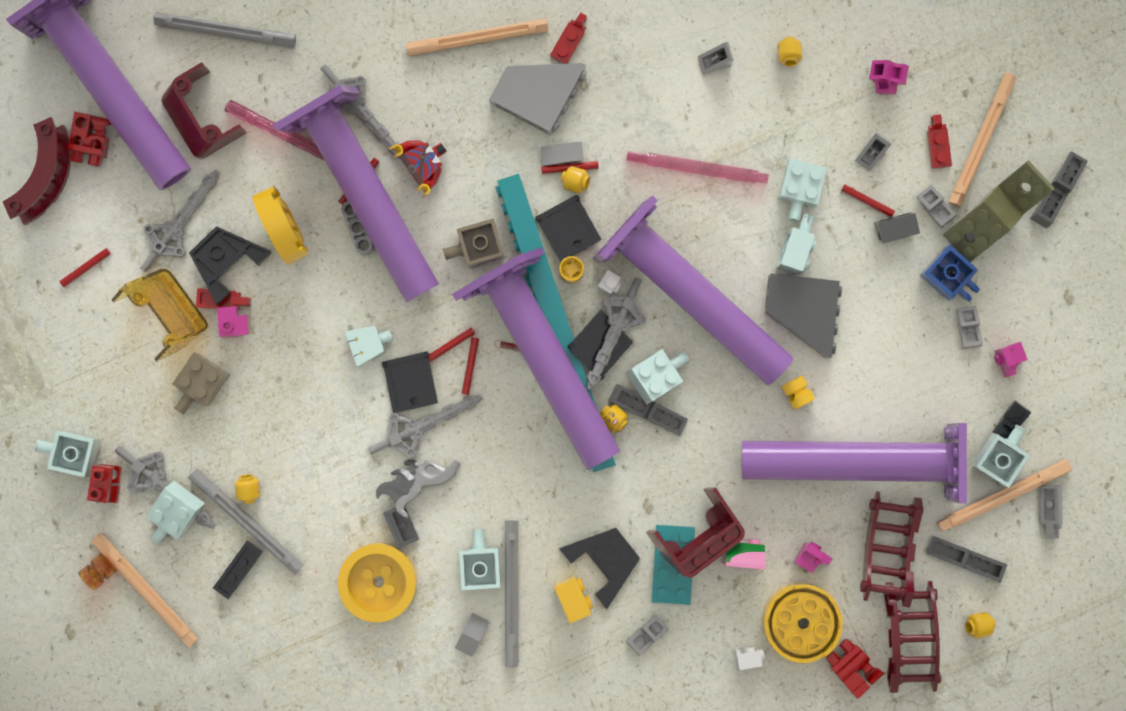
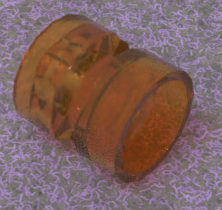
[78,553,117,590]

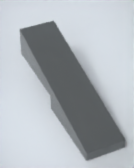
[1030,151,1088,228]
[608,384,688,436]
[926,536,1007,583]

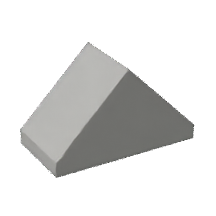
[698,42,734,74]
[855,132,892,171]
[455,613,489,657]

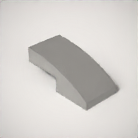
[541,142,584,166]
[917,185,957,228]
[957,306,983,349]
[625,615,669,656]

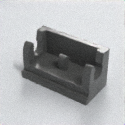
[874,212,920,244]
[383,506,419,548]

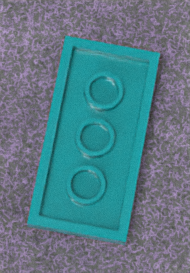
[651,525,695,605]

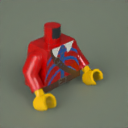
[389,140,447,198]

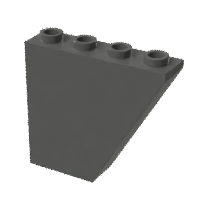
[764,273,842,358]

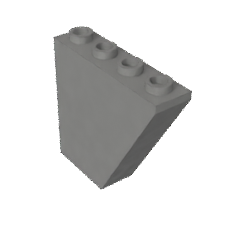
[489,63,587,135]

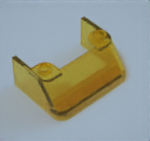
[111,269,208,362]

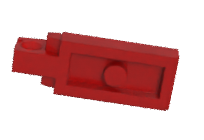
[550,12,587,64]
[927,114,952,169]
[196,288,251,310]

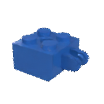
[920,245,980,302]

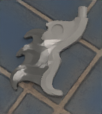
[376,459,460,519]

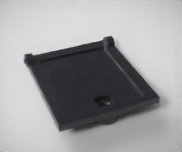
[535,195,602,262]
[567,310,633,381]
[382,351,438,413]

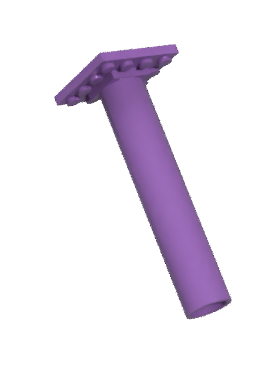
[6,0,191,191]
[273,85,439,302]
[592,195,793,386]
[452,247,620,470]
[742,423,967,503]

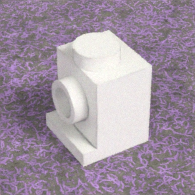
[598,270,623,297]
[734,646,765,670]

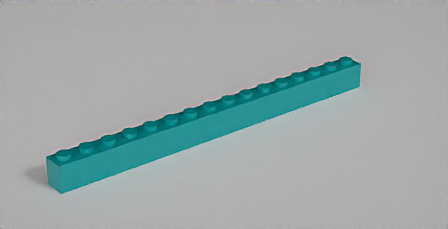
[495,174,616,472]

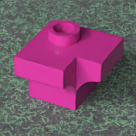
[869,60,909,95]
[217,306,250,338]
[994,342,1028,378]
[793,541,833,573]

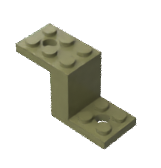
[943,160,1055,262]

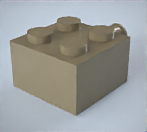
[443,218,505,268]
[172,352,230,414]

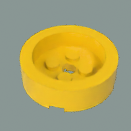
[252,185,309,265]
[338,543,418,622]
[762,583,843,663]

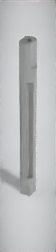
[153,12,296,48]
[188,468,304,575]
[505,520,518,667]

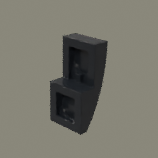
[992,400,1031,439]

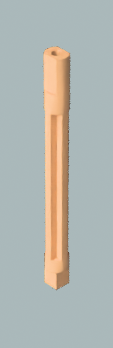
[406,18,548,56]
[949,73,1017,207]
[937,459,1073,531]
[91,533,198,648]

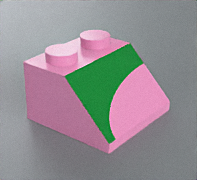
[722,539,765,570]

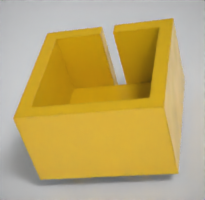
[554,575,593,624]

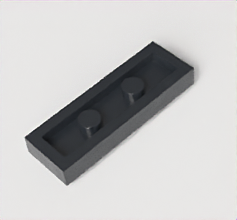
[213,540,264,599]

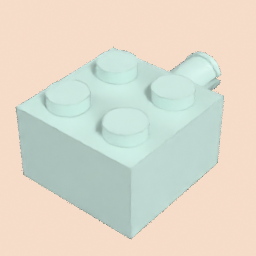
[778,159,827,222]
[776,214,816,275]
[626,349,689,405]
[971,425,1030,488]
[34,431,100,477]
[146,481,205,544]
[459,529,501,590]

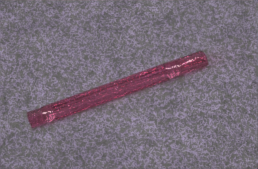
[224,100,325,161]
[626,151,769,183]

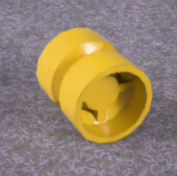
[559,256,584,284]
[781,375,815,410]

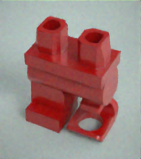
[67,111,112,167]
[87,464,121,503]
[825,639,885,699]

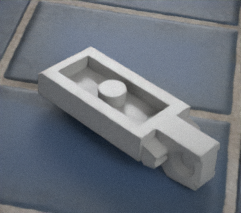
[1040,485,1062,539]

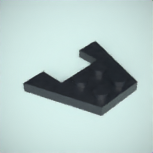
[189,226,272,306]
[559,528,640,609]

